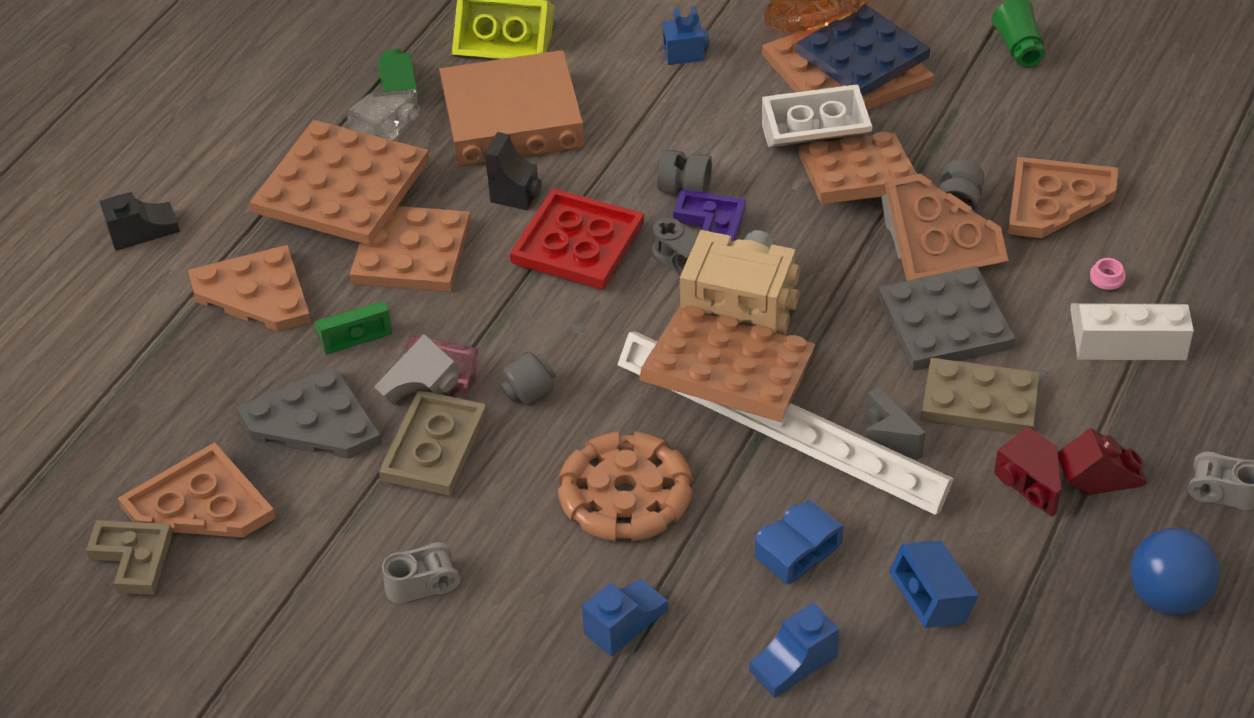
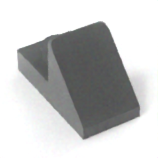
[865,386,926,459]

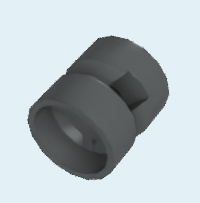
[657,149,712,194]
[938,159,985,213]

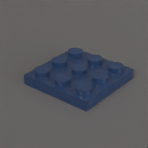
[796,4,930,97]

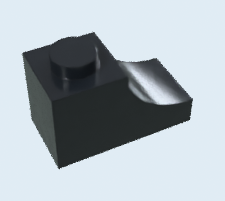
[485,132,542,210]
[99,192,180,251]

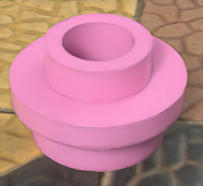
[1090,258,1126,290]

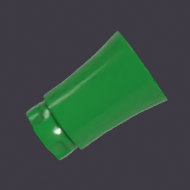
[991,0,1046,68]

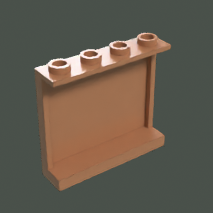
[439,50,584,166]

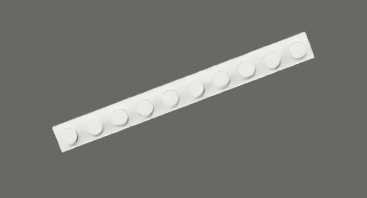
[617,331,954,515]

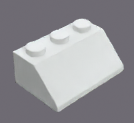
[762,84,872,147]
[1070,303,1194,360]

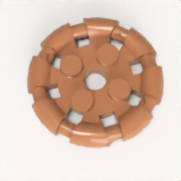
[558,431,693,542]

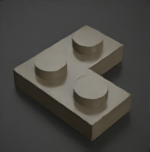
[86,520,173,595]

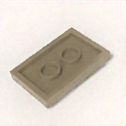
[921,358,1040,434]
[379,390,487,496]

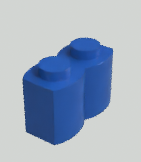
[754,500,844,584]

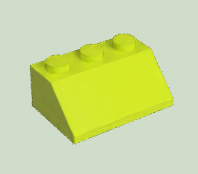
[452,0,555,59]

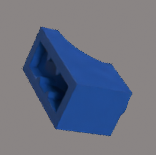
[582,578,668,657]
[749,602,839,698]

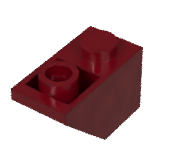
[994,426,1061,517]
[1057,428,1148,495]

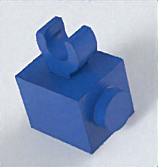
[662,6,709,65]

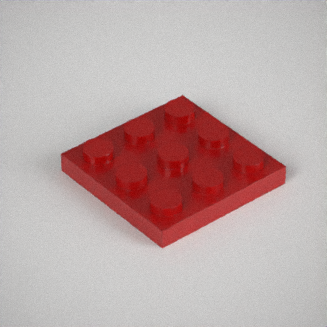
[510,188,645,290]

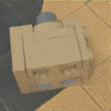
[680,230,800,335]

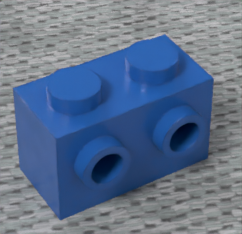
[889,540,979,628]

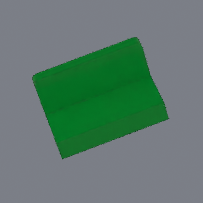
[314,301,393,355]

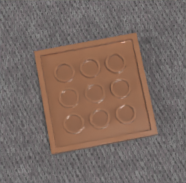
[762,17,934,110]
[249,120,430,245]
[639,306,816,423]

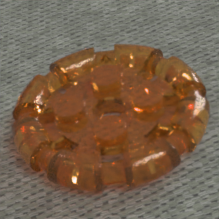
[764,0,868,32]

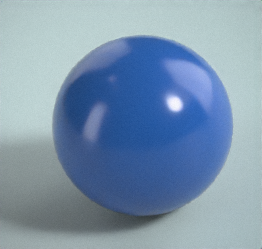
[1130,528,1220,616]

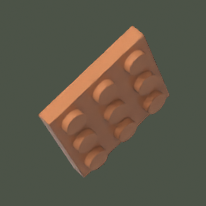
[799,132,917,204]
[349,206,471,292]

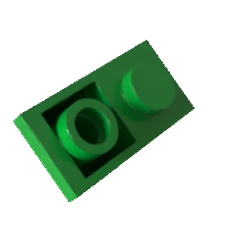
[377,49,417,98]

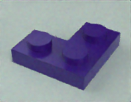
[673,190,746,241]

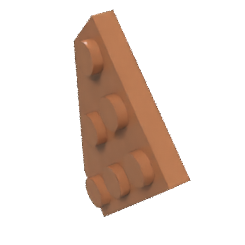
[1008,157,1118,238]
[884,174,1008,281]
[188,245,311,332]
[118,442,276,537]

